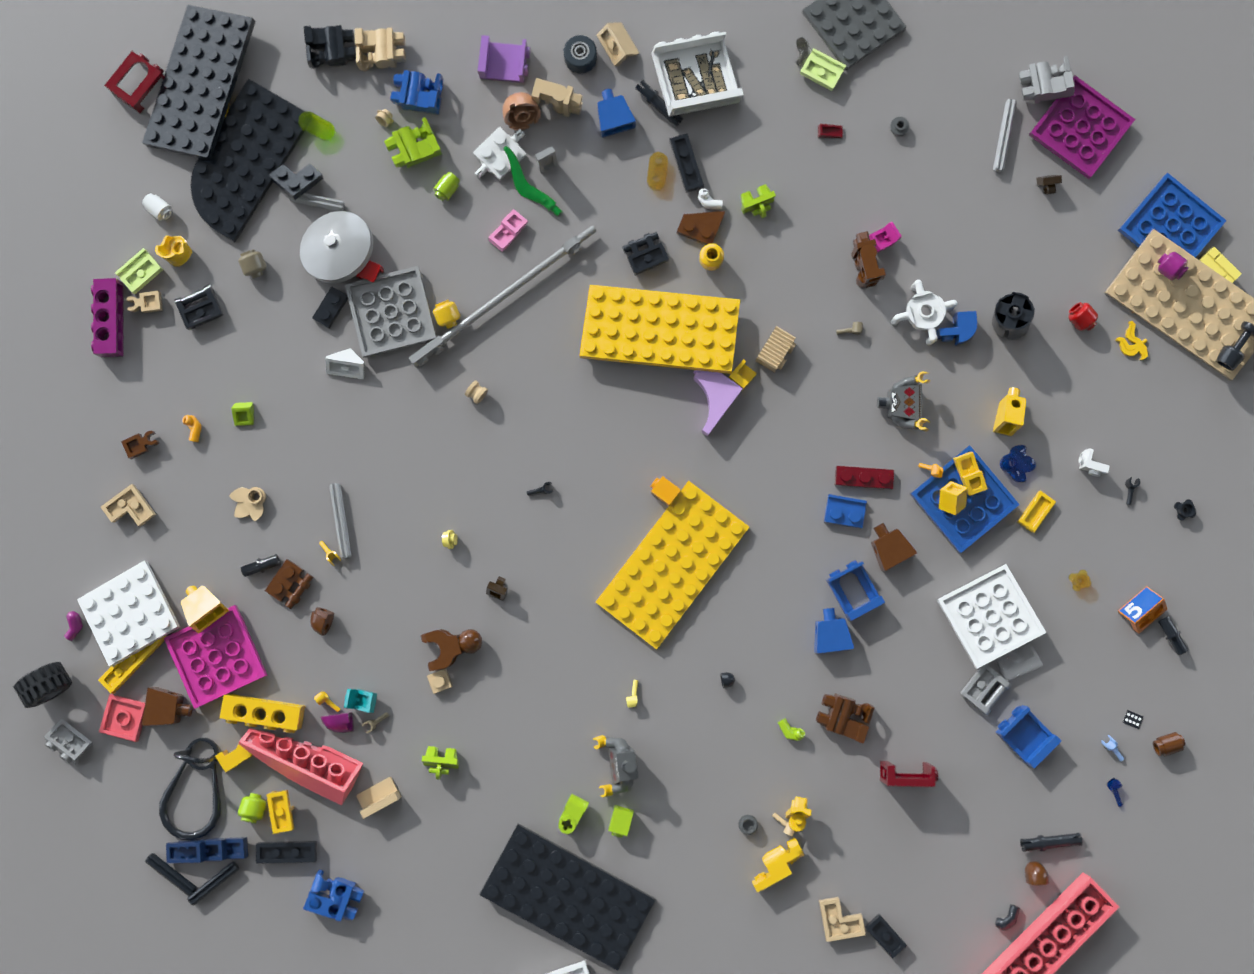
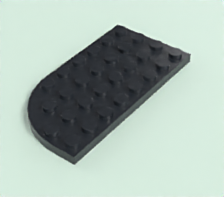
[191,78,313,242]

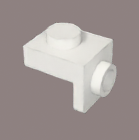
[1078,449,1110,477]

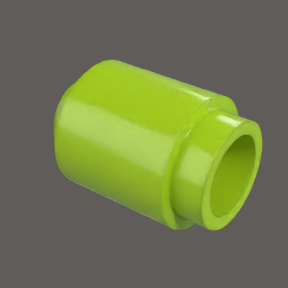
[433,172,460,201]

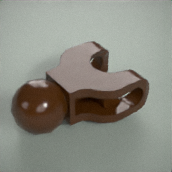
[421,629,482,671]

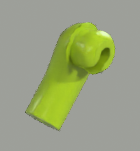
[777,718,805,741]

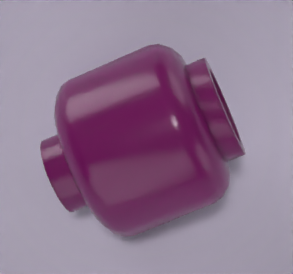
[1157,252,1189,281]

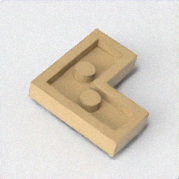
[101,484,156,526]
[819,897,866,942]

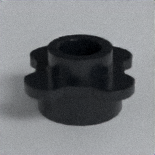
[1174,499,1196,521]

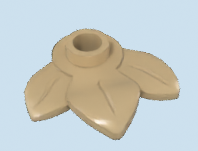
[229,487,266,521]

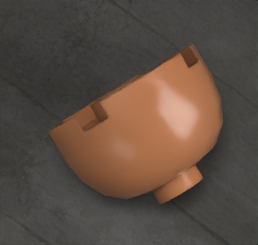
[502,92,541,130]

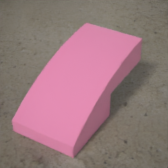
[488,209,528,252]

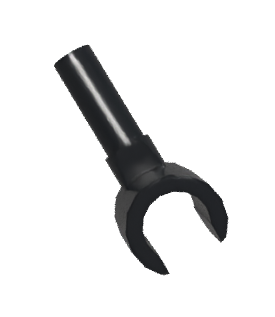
[1125,477,1141,505]
[527,482,553,496]

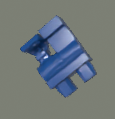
[390,70,444,114]
[303,869,364,922]

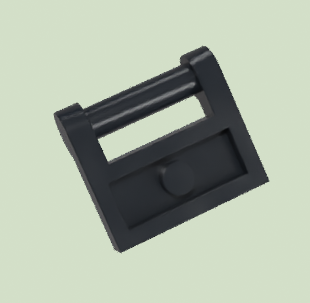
[175,284,223,330]

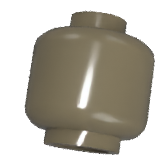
[238,249,267,279]

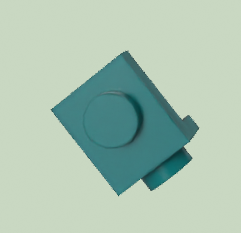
[344,689,378,713]

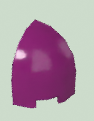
[321,712,354,733]

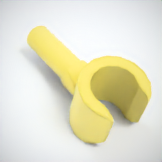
[626,680,638,708]

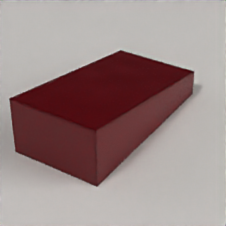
[818,124,843,138]

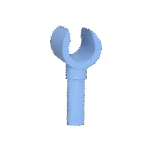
[1101,735,1124,761]

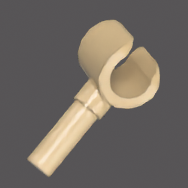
[772,813,795,836]

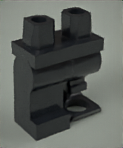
[303,25,356,69]

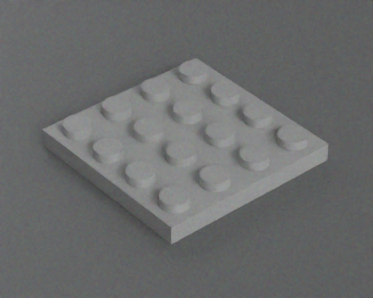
[345,266,437,358]

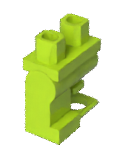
[384,117,442,168]

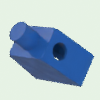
[597,89,636,138]
[814,608,854,654]

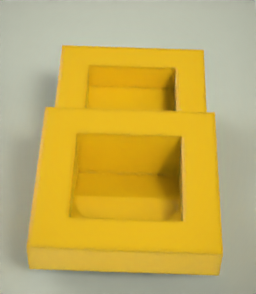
[953,452,987,496]

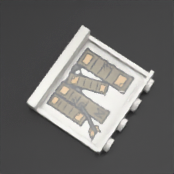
[651,32,744,117]

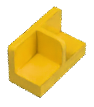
[266,790,295,834]

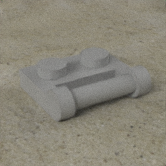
[960,664,1012,716]

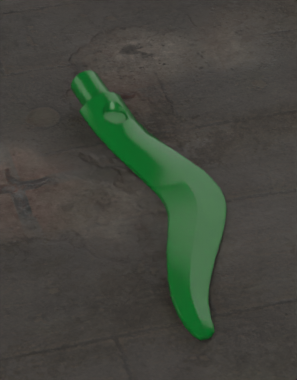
[504,146,562,217]

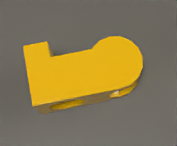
[215,744,253,773]

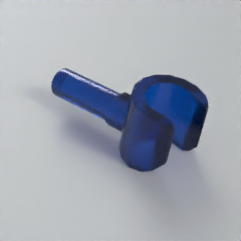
[1107,778,1123,807]

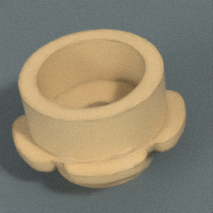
[375,109,393,127]

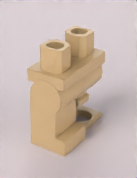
[355,27,406,71]
[531,78,583,117]

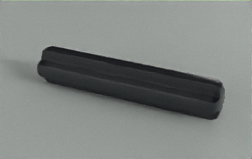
[145,853,196,896]
[187,861,239,906]

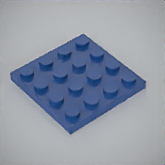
[1117,173,1227,258]
[910,445,1020,553]

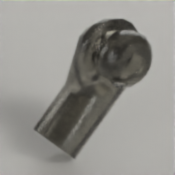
[795,37,811,67]

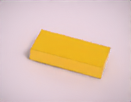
[1017,491,1056,533]

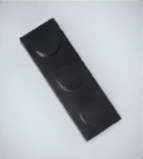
[669,133,704,193]
[256,841,317,864]

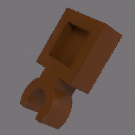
[121,431,160,459]

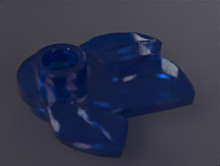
[1000,445,1036,483]

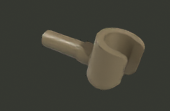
[836,322,863,335]
[362,712,389,733]

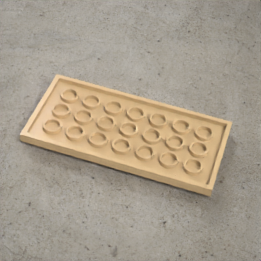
[1105,229,1254,380]

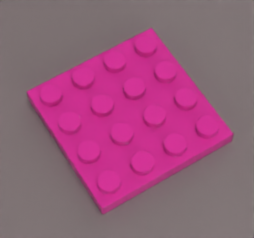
[164,605,267,709]

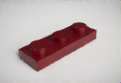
[835,466,894,490]

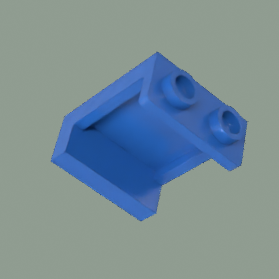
[996,705,1062,769]

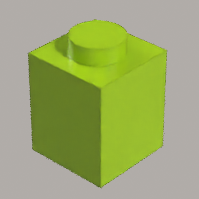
[608,805,633,838]

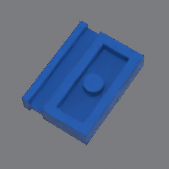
[824,494,867,528]

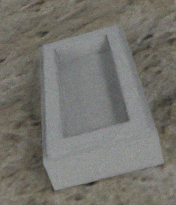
[535,146,557,173]

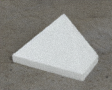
[325,349,364,379]

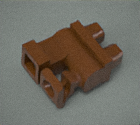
[851,231,886,288]
[816,693,875,744]

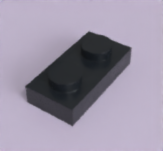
[312,286,348,329]
[865,914,907,959]

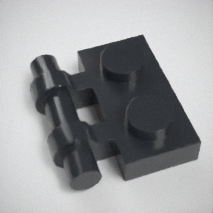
[622,232,669,275]

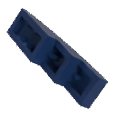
[166,837,248,863]

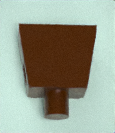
[871,523,917,571]
[142,687,193,726]

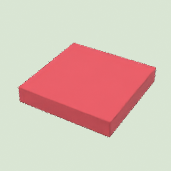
[99,694,145,742]

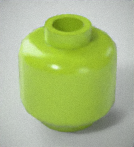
[238,793,267,824]

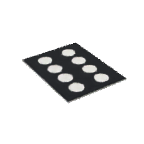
[1123,710,1144,729]

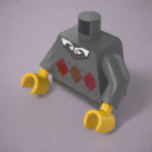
[877,371,930,432]
[593,735,638,797]

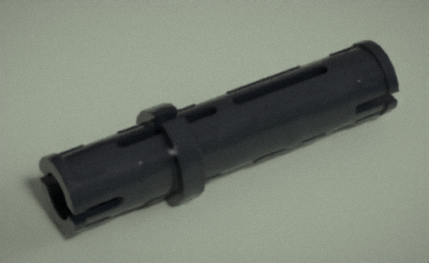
[635,80,683,127]
[1020,833,1083,852]

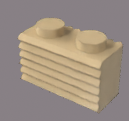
[756,326,796,372]

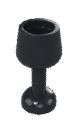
[1216,321,1254,371]

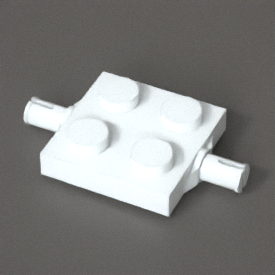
[473,126,526,181]

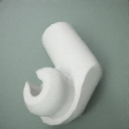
[698,189,722,210]

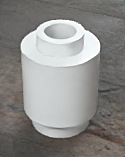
[142,193,172,221]

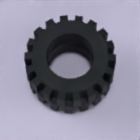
[13,662,73,708]

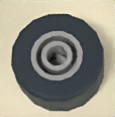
[563,35,597,74]

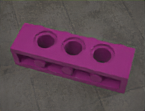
[91,278,124,357]

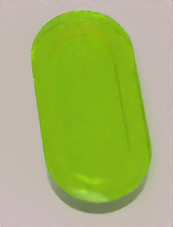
[298,111,335,141]

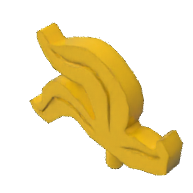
[1115,321,1148,360]

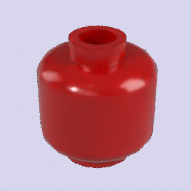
[1068,302,1098,331]

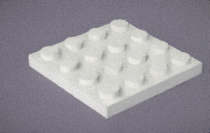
[77,561,180,667]
[937,564,1046,669]

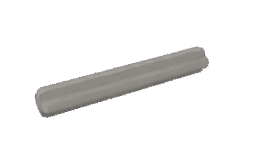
[993,99,1017,172]
[329,483,352,559]

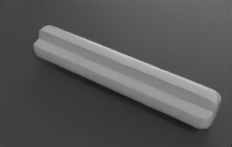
[289,193,345,211]

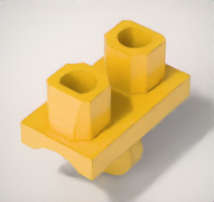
[785,797,811,832]

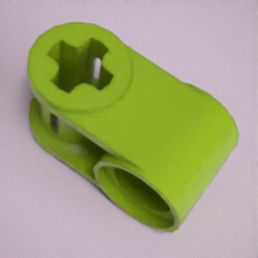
[558,794,589,834]

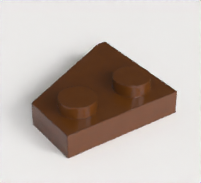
[677,211,725,245]

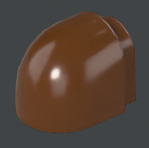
[310,607,335,636]
[1025,861,1049,886]

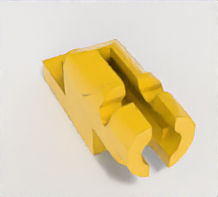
[752,837,804,893]

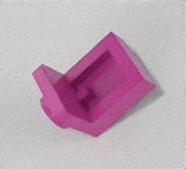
[869,222,902,253]

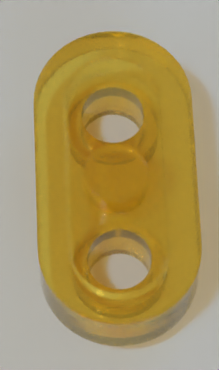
[647,152,668,191]

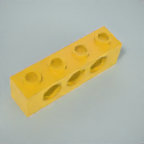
[220,694,305,733]

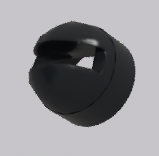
[720,672,735,689]

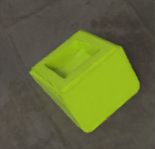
[231,402,254,426]

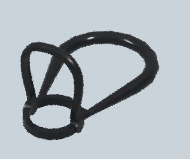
[159,738,221,840]

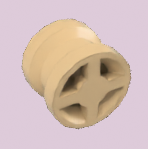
[465,380,488,404]

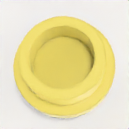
[442,530,458,549]

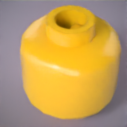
[699,244,724,271]
[433,299,461,329]

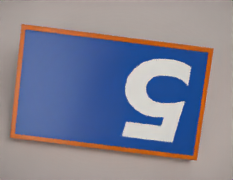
[1118,586,1167,634]

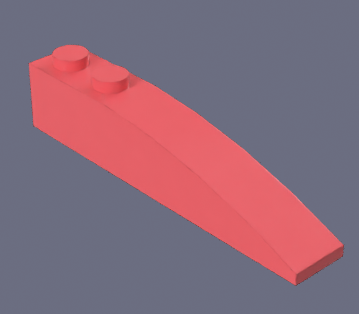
[239,728,363,805]

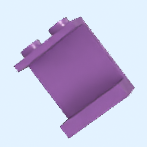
[478,35,530,83]

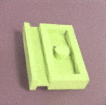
[800,48,846,91]
[115,248,164,294]

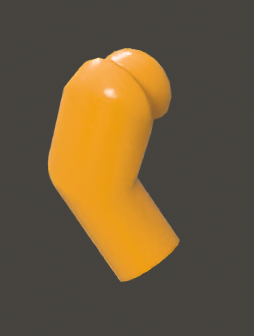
[182,415,202,443]

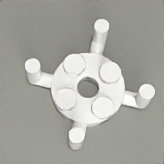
[891,280,958,346]

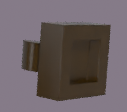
[1036,175,1062,194]
[486,576,507,601]

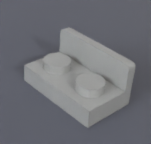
[44,719,92,764]

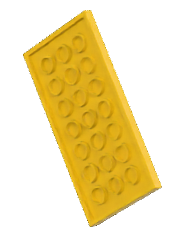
[579,285,740,374]
[596,481,749,650]

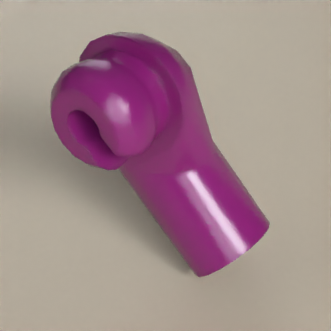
[64,611,83,641]

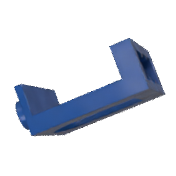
[826,560,885,621]

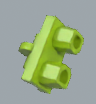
[740,184,776,219]
[422,746,459,780]

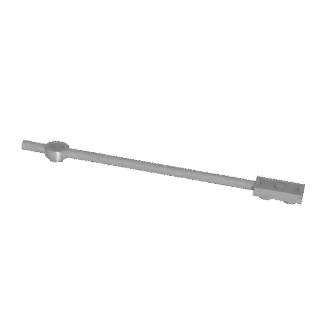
[409,225,597,367]

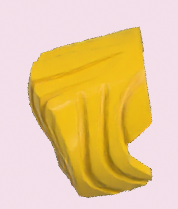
[155,236,192,267]

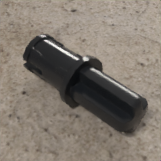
[241,554,281,577]
[1158,616,1188,655]

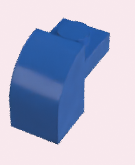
[936,311,977,346]

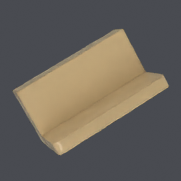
[597,22,639,66]
[356,777,402,819]

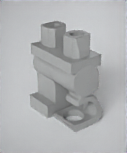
[1019,56,1075,104]

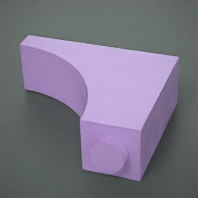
[693,370,743,437]

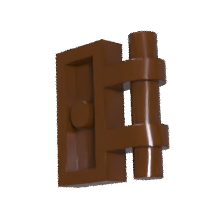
[265,559,314,609]

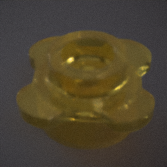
[1068,569,1091,591]

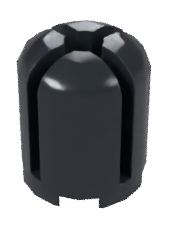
[992,292,1035,340]

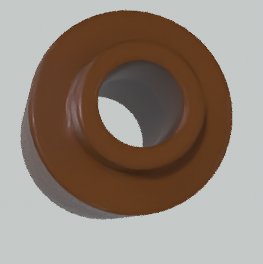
[1153,732,1186,757]

